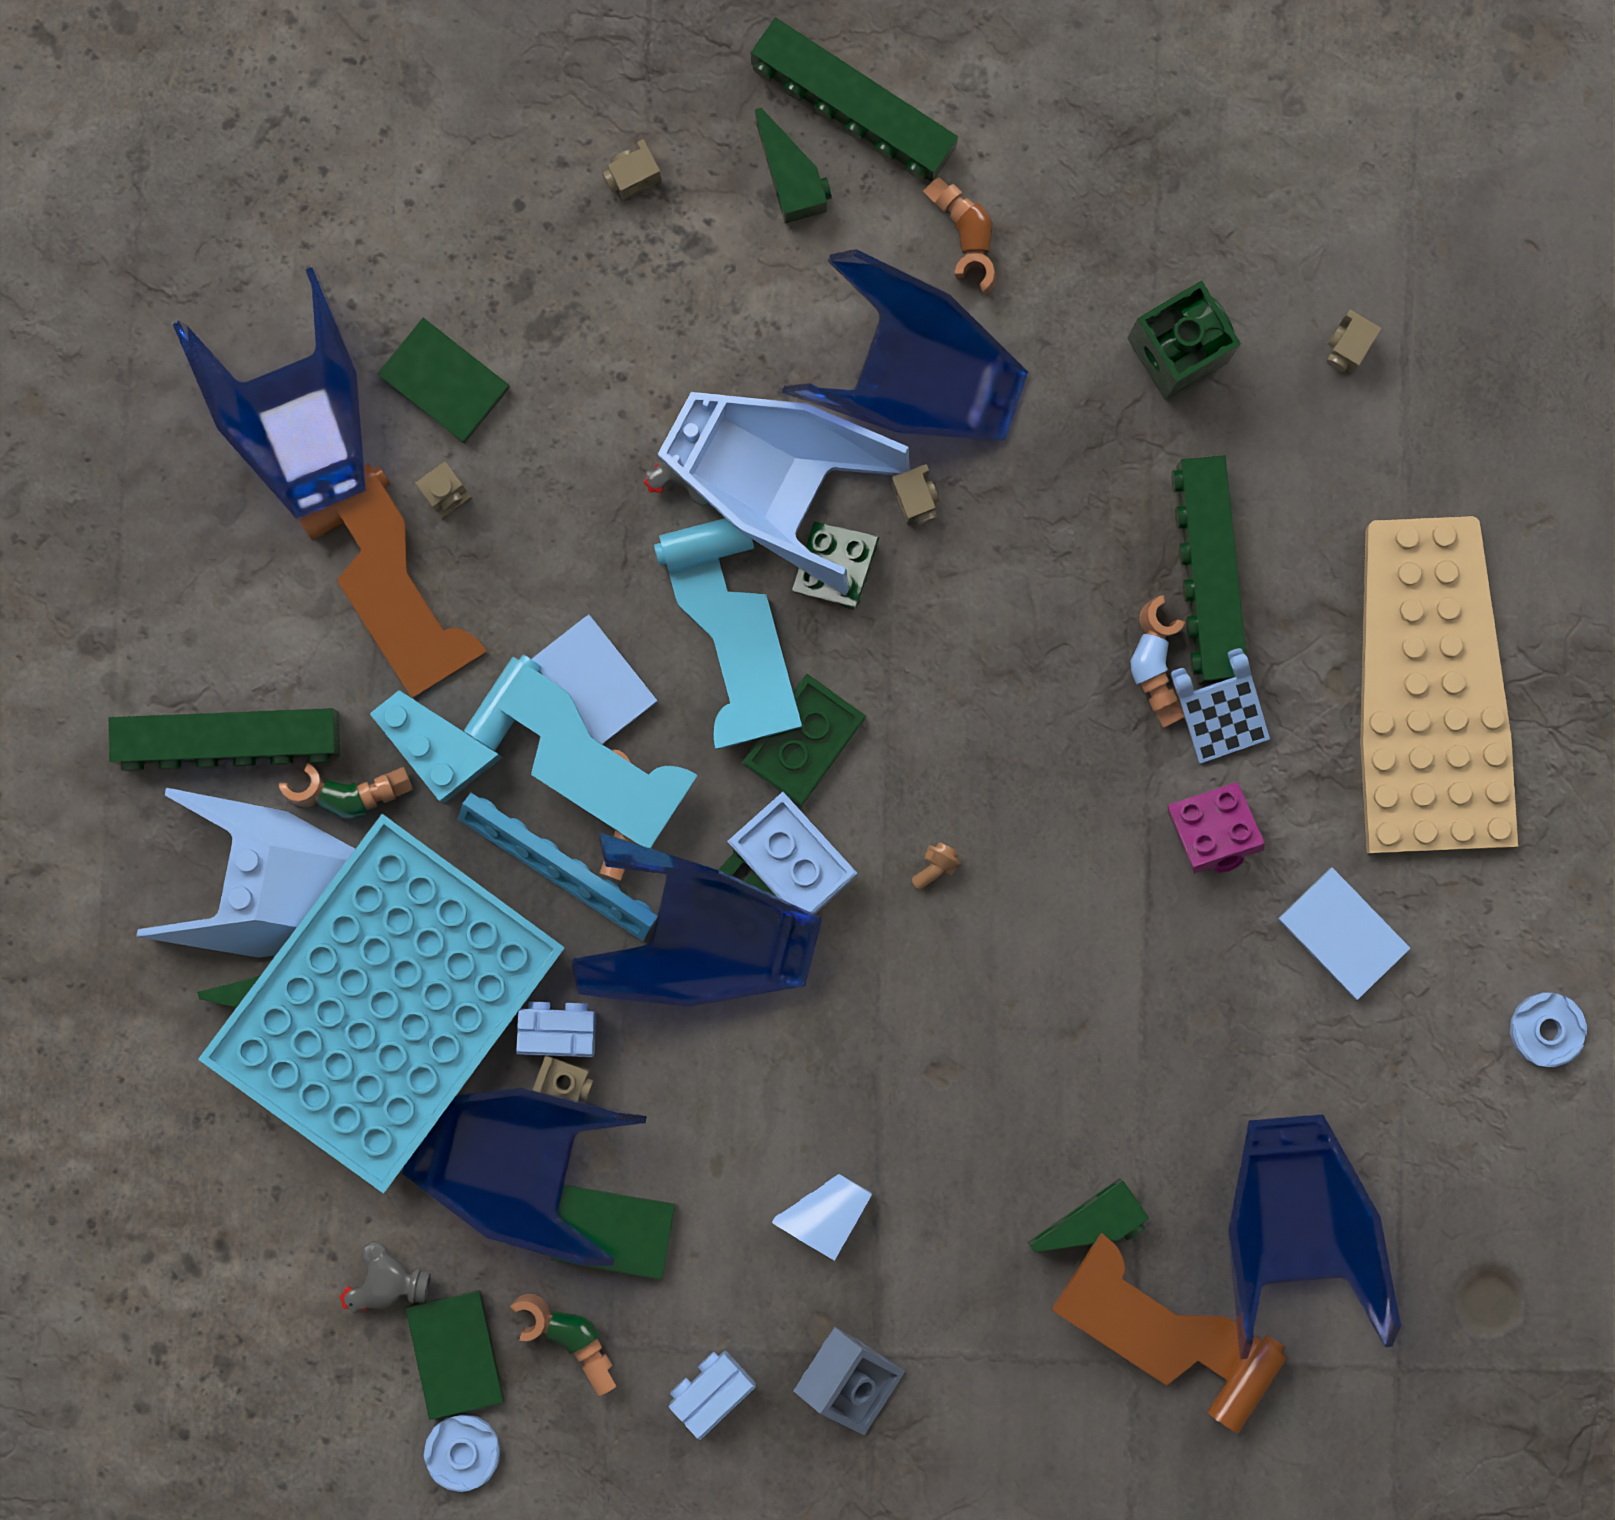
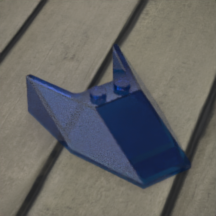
[782,249,1028,440]
[172,267,366,519]
[572,833,822,1007]
[402,1088,647,1266]
[1228,1114,1401,1360]

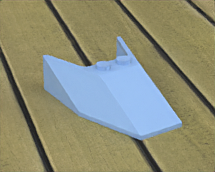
[658,392,910,596]
[136,788,355,958]

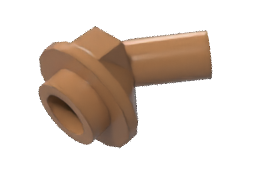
[912,842,961,890]

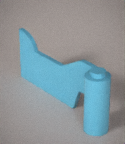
[654,518,802,750]
[464,654,698,851]

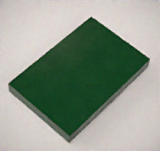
[377,317,510,444]
[742,673,867,807]
[551,1185,675,1279]
[405,1290,504,1420]

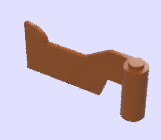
[293,463,487,698]
[1051,1233,1288,1434]

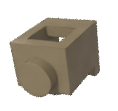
[602,139,662,200]
[1326,309,1381,373]
[415,461,472,520]
[891,464,939,526]
[532,1055,594,1107]

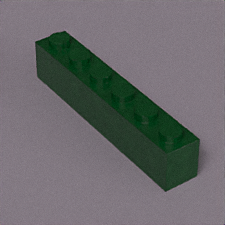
[751,17,959,182]
[1171,455,1246,684]
[108,708,340,771]

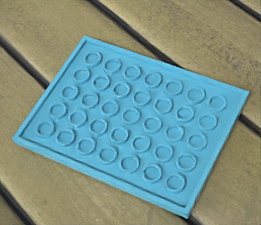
[198,814,565,1194]

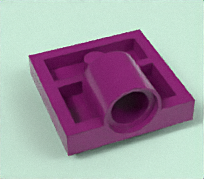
[1167,782,1265,874]

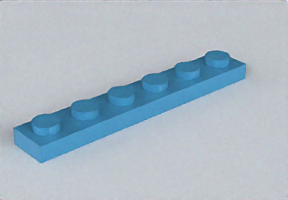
[457,793,658,942]

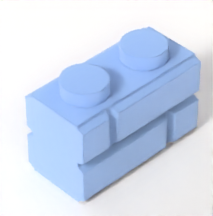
[517,1001,596,1057]
[669,1350,756,1440]

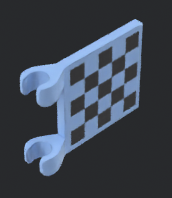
[1171,648,1270,763]

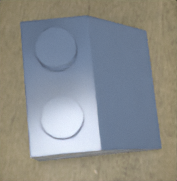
[793,1327,906,1435]

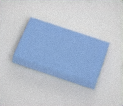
[532,614,658,745]
[727,792,858,925]
[1277,867,1410,1000]

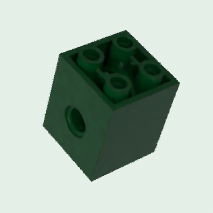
[1127,280,1241,400]

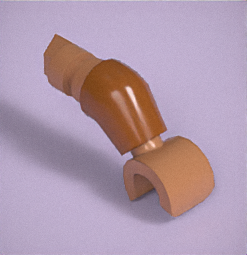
[923,177,997,296]

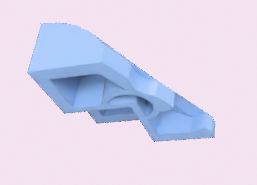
[772,1174,872,1261]

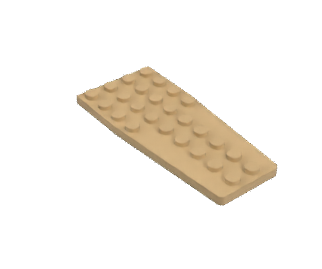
[1360,516,1518,854]

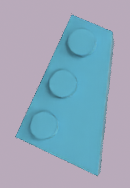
[370,690,503,804]

